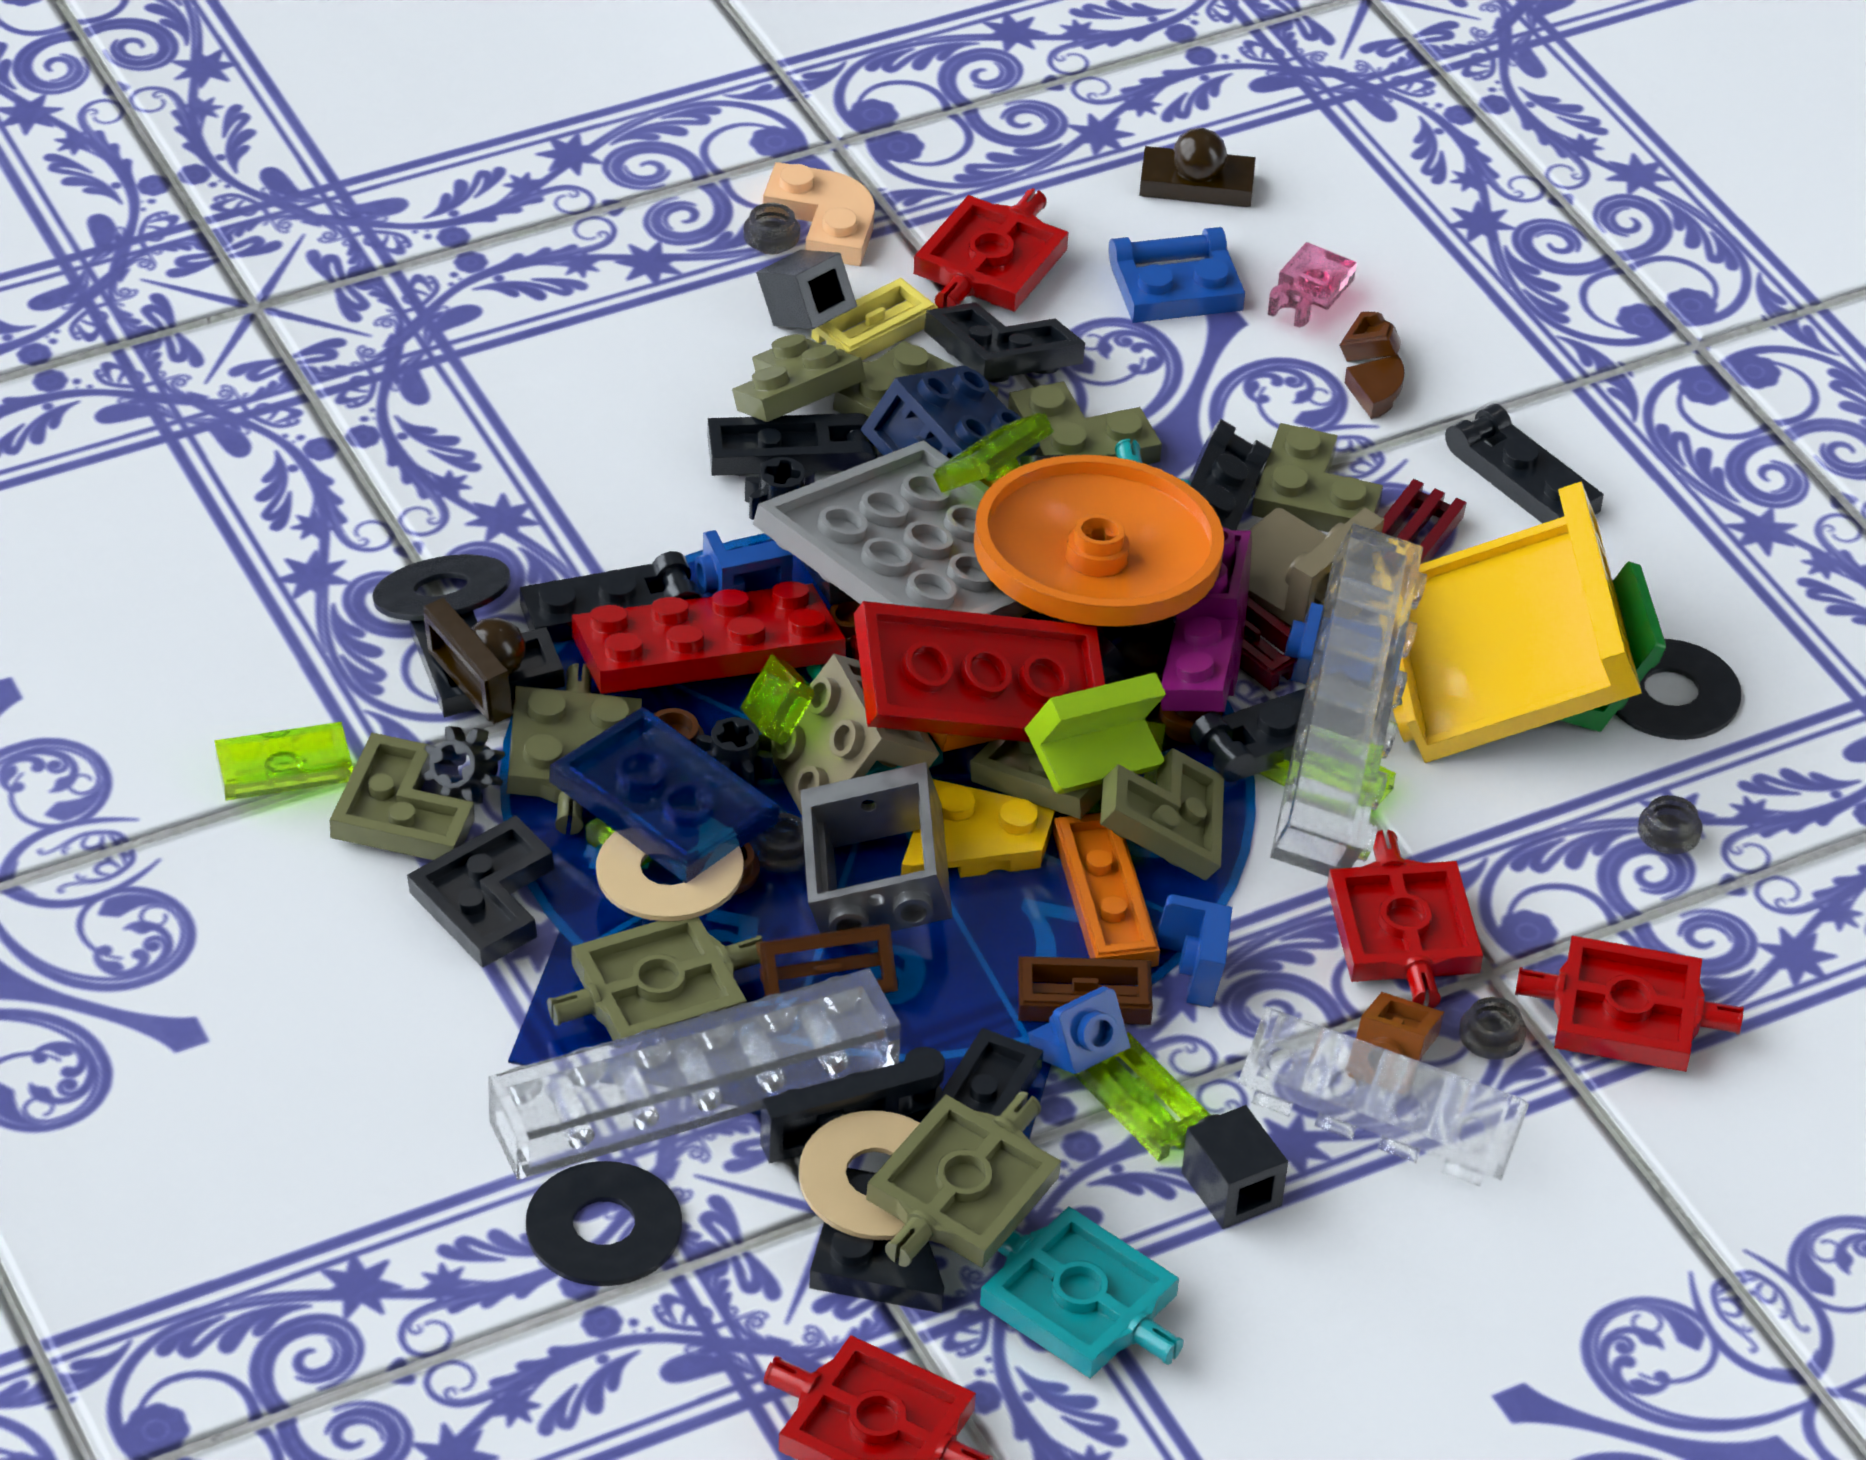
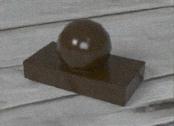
[1139,128,1256,207]
[423,597,526,724]

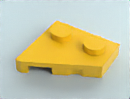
[901,779,1056,878]

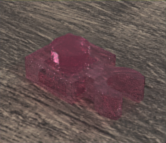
[1267,242,1357,328]

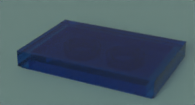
[549,707,780,883]

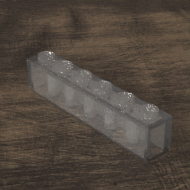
[1270,523,1427,877]
[488,968,901,1180]

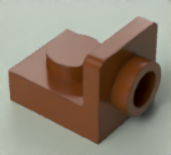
[1348,992,1445,1096]

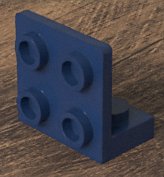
[860,365,1040,475]

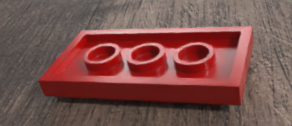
[572,581,846,694]
[854,601,1105,742]

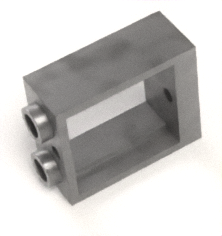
[800,762,953,933]

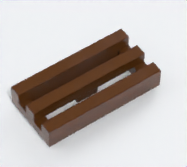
[756,924,898,1010]
[1017,956,1153,1025]

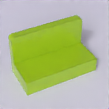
[1024,672,1166,794]

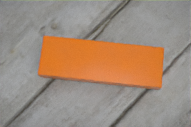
[1053,813,1160,967]

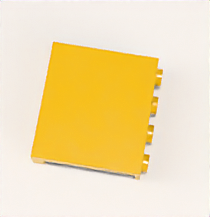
[1367,481,1642,763]

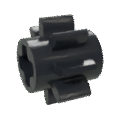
[745,457,815,520]
[696,717,773,796]
[422,726,506,805]

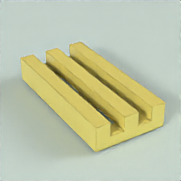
[811,278,938,360]

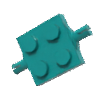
[980,1206,1184,1379]

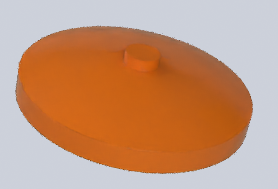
[974,455,1224,627]

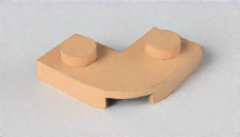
[762,162,875,267]

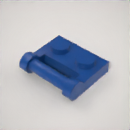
[1108,227,1245,323]

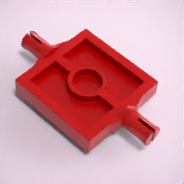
[913,188,1069,312]
[1327,830,1483,1008]
[1515,936,1744,1072]
[764,1335,993,1460]

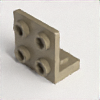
[1248,508,1385,625]
[771,654,939,815]

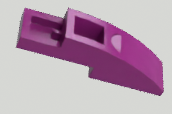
[1161,527,1252,712]

